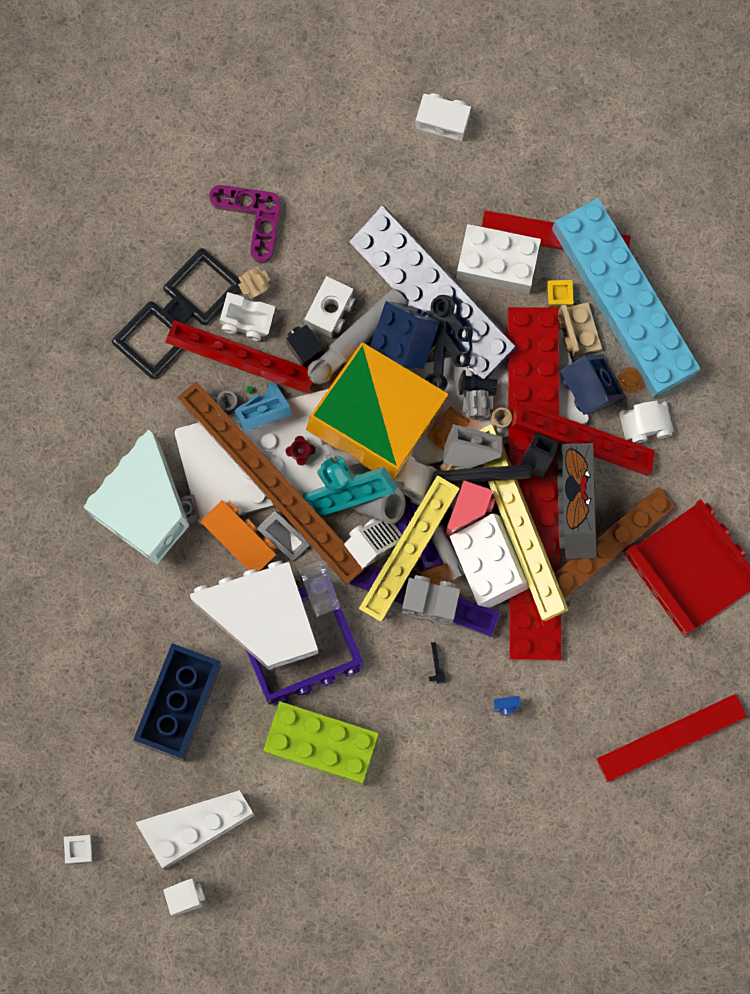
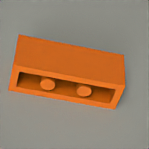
[200,500,277,571]

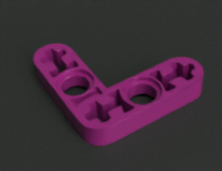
[209,185,281,263]

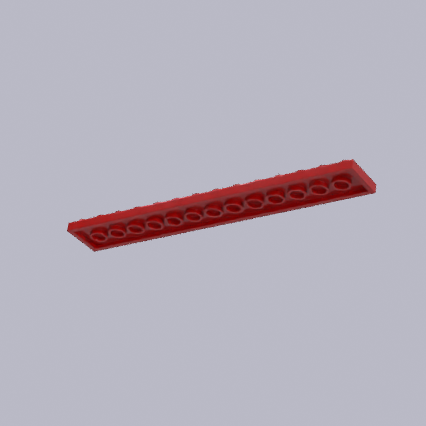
[507,307,561,660]

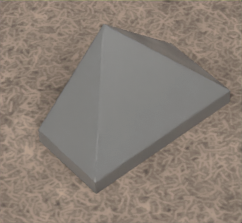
[257,510,309,561]

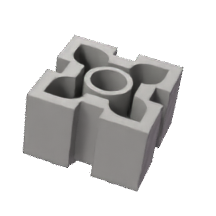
[402,575,460,626]

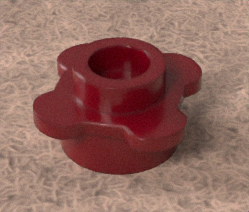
[285,436,316,466]

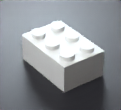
[456,224,541,294]
[450,513,530,608]

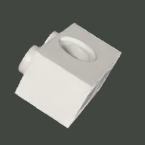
[304,276,356,339]

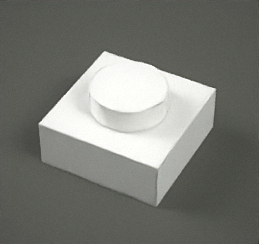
[64,835,92,864]

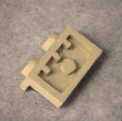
[558,302,602,358]

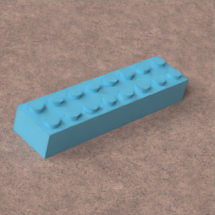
[552,198,700,398]

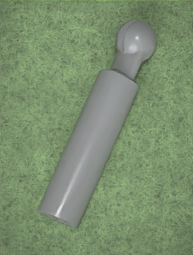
[308,288,408,384]

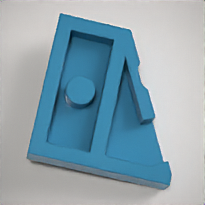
[235,382,292,432]

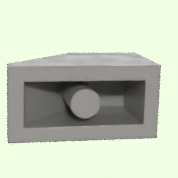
[443,424,502,469]

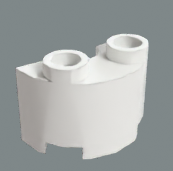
[220,292,276,341]
[619,401,674,444]
[394,456,437,506]

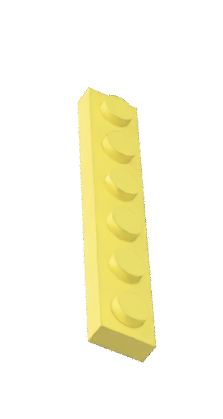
[359,475,460,622]

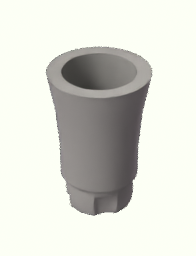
[349,489,405,524]

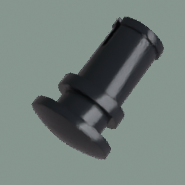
[458,370,498,395]

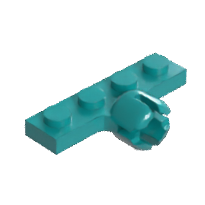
[302,455,397,517]

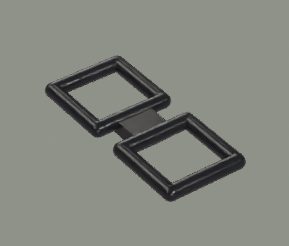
[112,248,241,379]

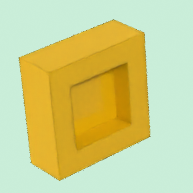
[547,280,574,307]

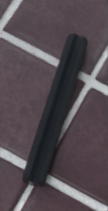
[433,464,533,484]

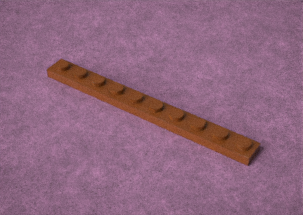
[177,381,366,585]

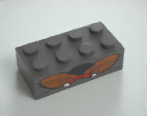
[557,443,597,559]

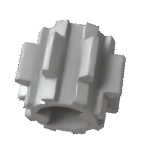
[463,390,494,420]

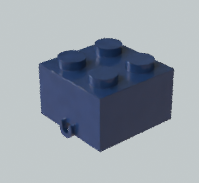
[370,301,440,369]

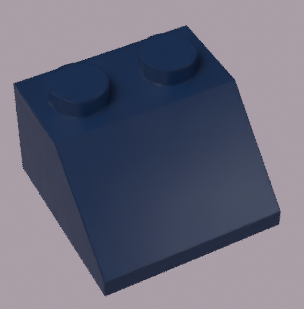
[561,354,627,415]

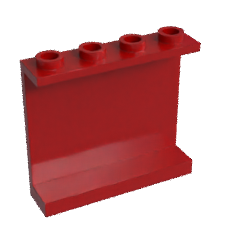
[624,499,750,637]

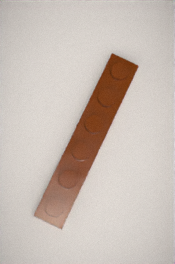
[554,487,675,599]

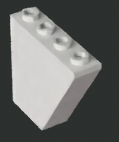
[190,561,318,670]

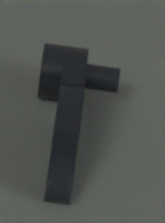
[429,642,446,684]

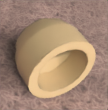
[491,407,512,428]

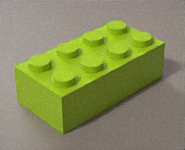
[263,701,379,786]

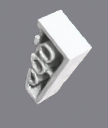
[135,790,254,870]

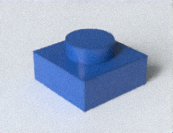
[492,696,521,716]

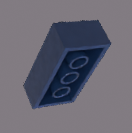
[133,643,222,762]

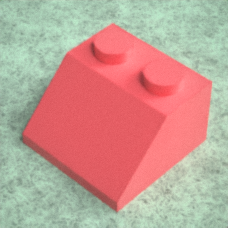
[446,481,495,540]

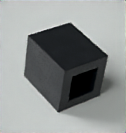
[286,324,324,367]
[520,432,559,479]

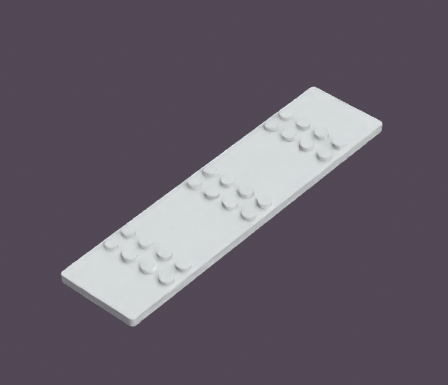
[175,329,589,525]

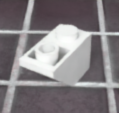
[163,879,206,917]

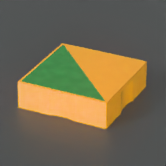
[306,342,448,481]

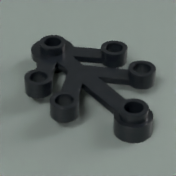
[425,295,473,391]

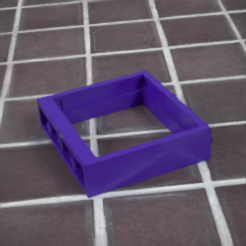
[246,578,363,706]

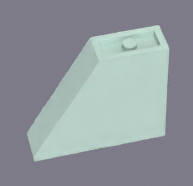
[83,430,189,565]

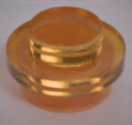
[617,367,643,392]

